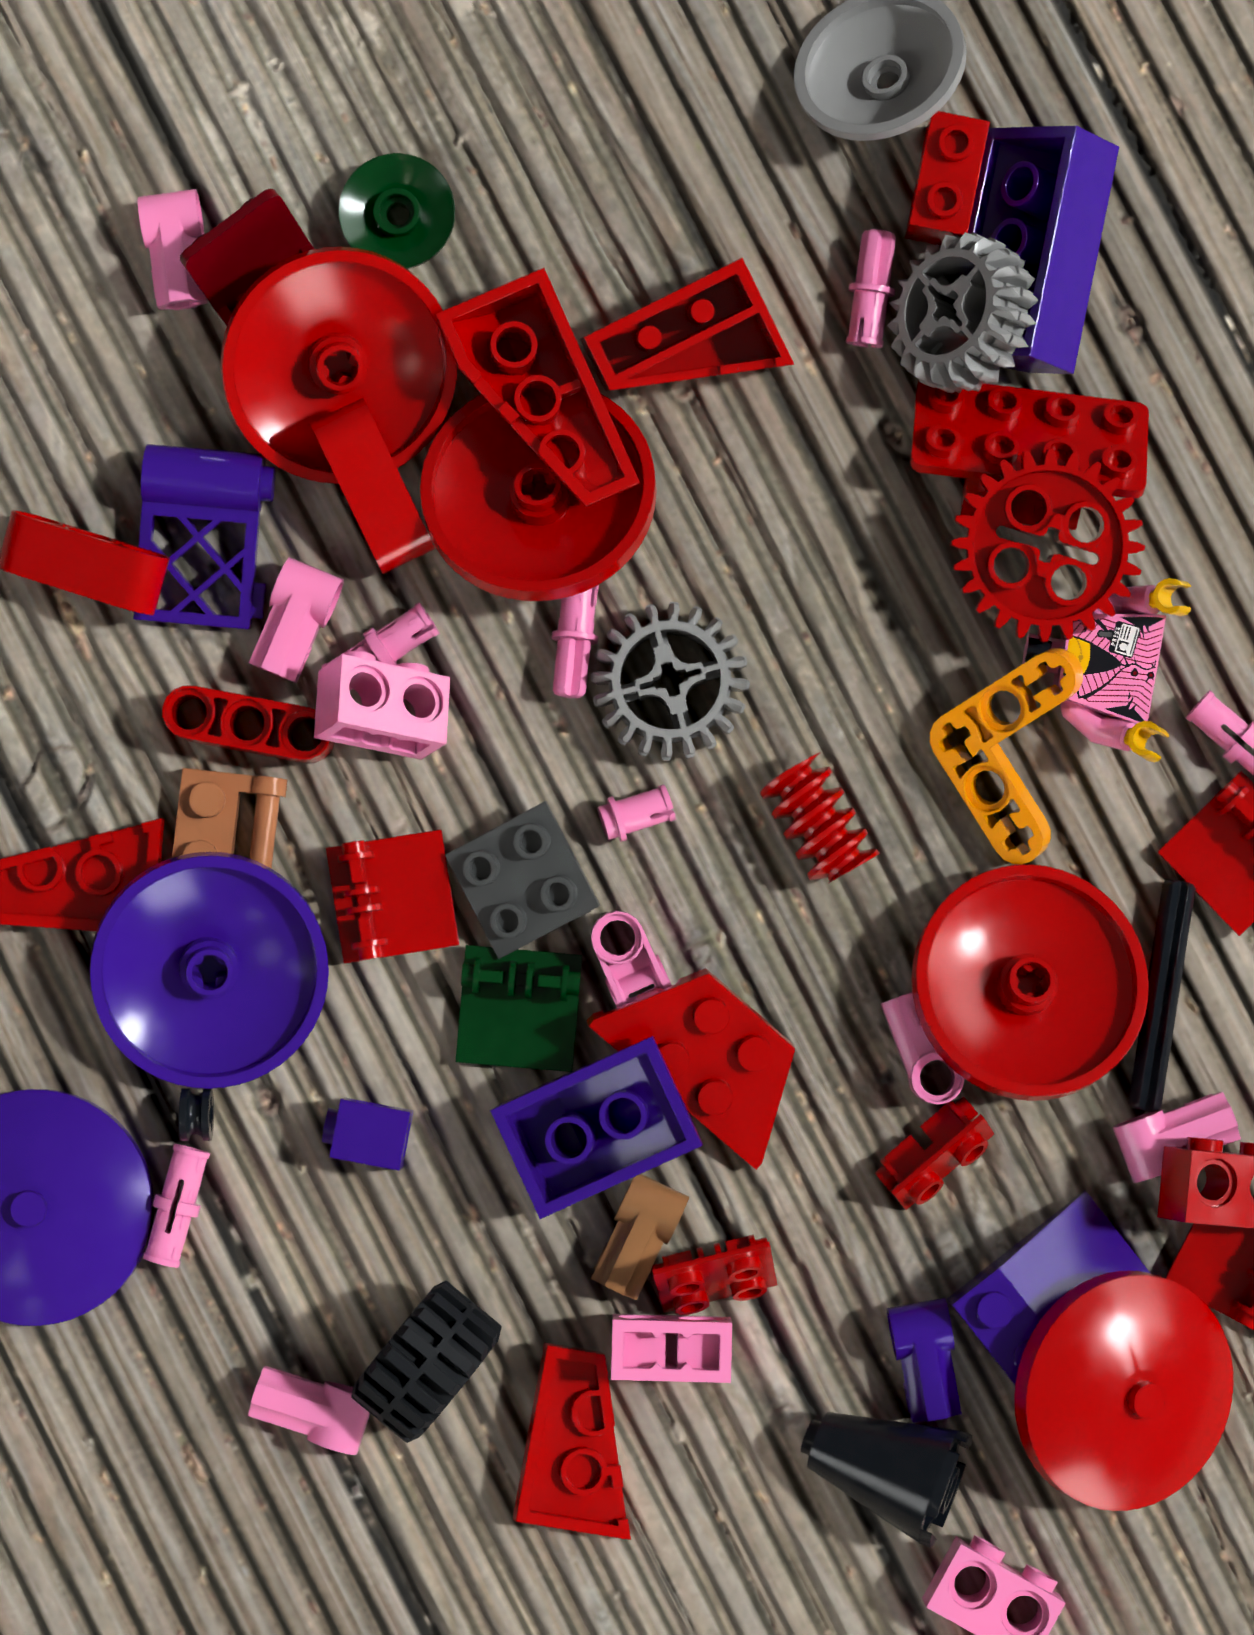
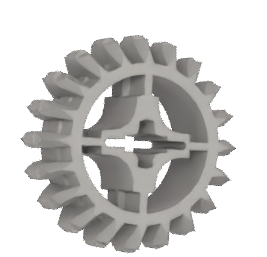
[887,232,1039,393]
[591,602,750,761]

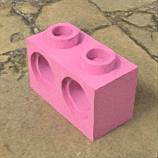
[314,651,450,760]
[611,1314,732,1383]
[922,1535,1066,1635]

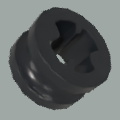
[179,1088,214,1141]

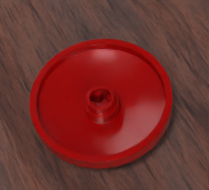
[221,247,457,484]
[420,393,657,601]
[912,864,1149,1101]
[1014,1271,1234,1511]

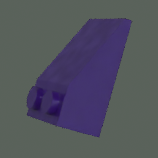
[490,1036,703,1219]
[947,1190,1150,1386]

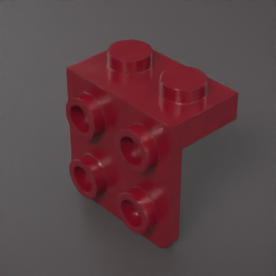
[180,189,315,326]

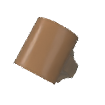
[591,1174,689,1300]

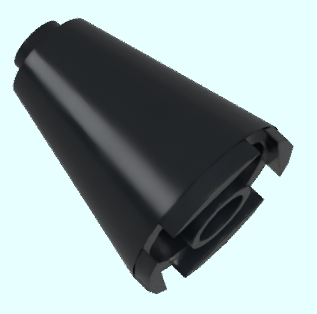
[801,1412,972,1548]

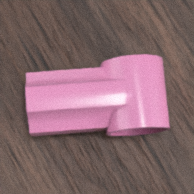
[137,189,208,310]
[249,557,344,683]
[880,992,965,1105]
[1113,1092,1241,1183]
[248,1366,370,1455]

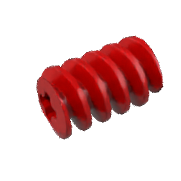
[760,752,880,884]

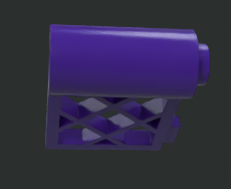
[133,444,276,629]

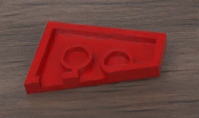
[0,818,164,932]
[513,1342,631,1540]

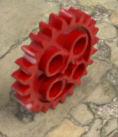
[950,448,1145,642]

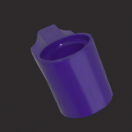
[887,1298,962,1423]

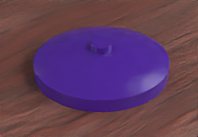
[90,852,329,1089]
[0,1089,154,1326]

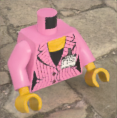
[1022,578,1191,762]

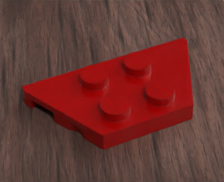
[586,968,795,1170]

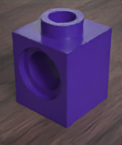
[322,1098,414,1171]

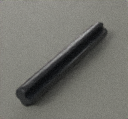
[1128,880,1196,1112]

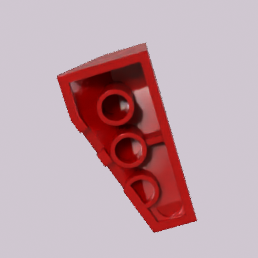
[436,268,640,508]

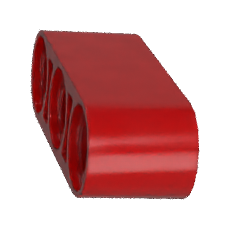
[310,398,435,574]
[0,510,170,615]
[162,686,335,763]

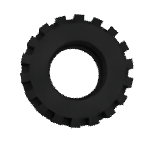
[351,1280,502,1443]

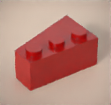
[580,258,795,391]

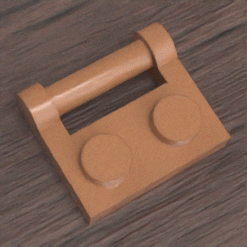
[172,768,288,869]

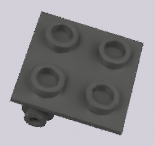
[445,801,601,959]

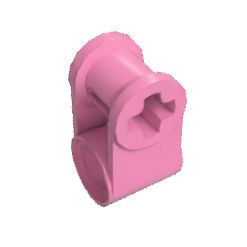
[591,910,672,1008]

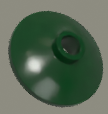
[339,153,455,269]

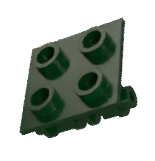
[455,945,583,1072]

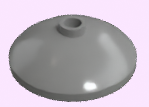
[794,0,967,141]

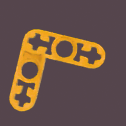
[930,648,1083,864]

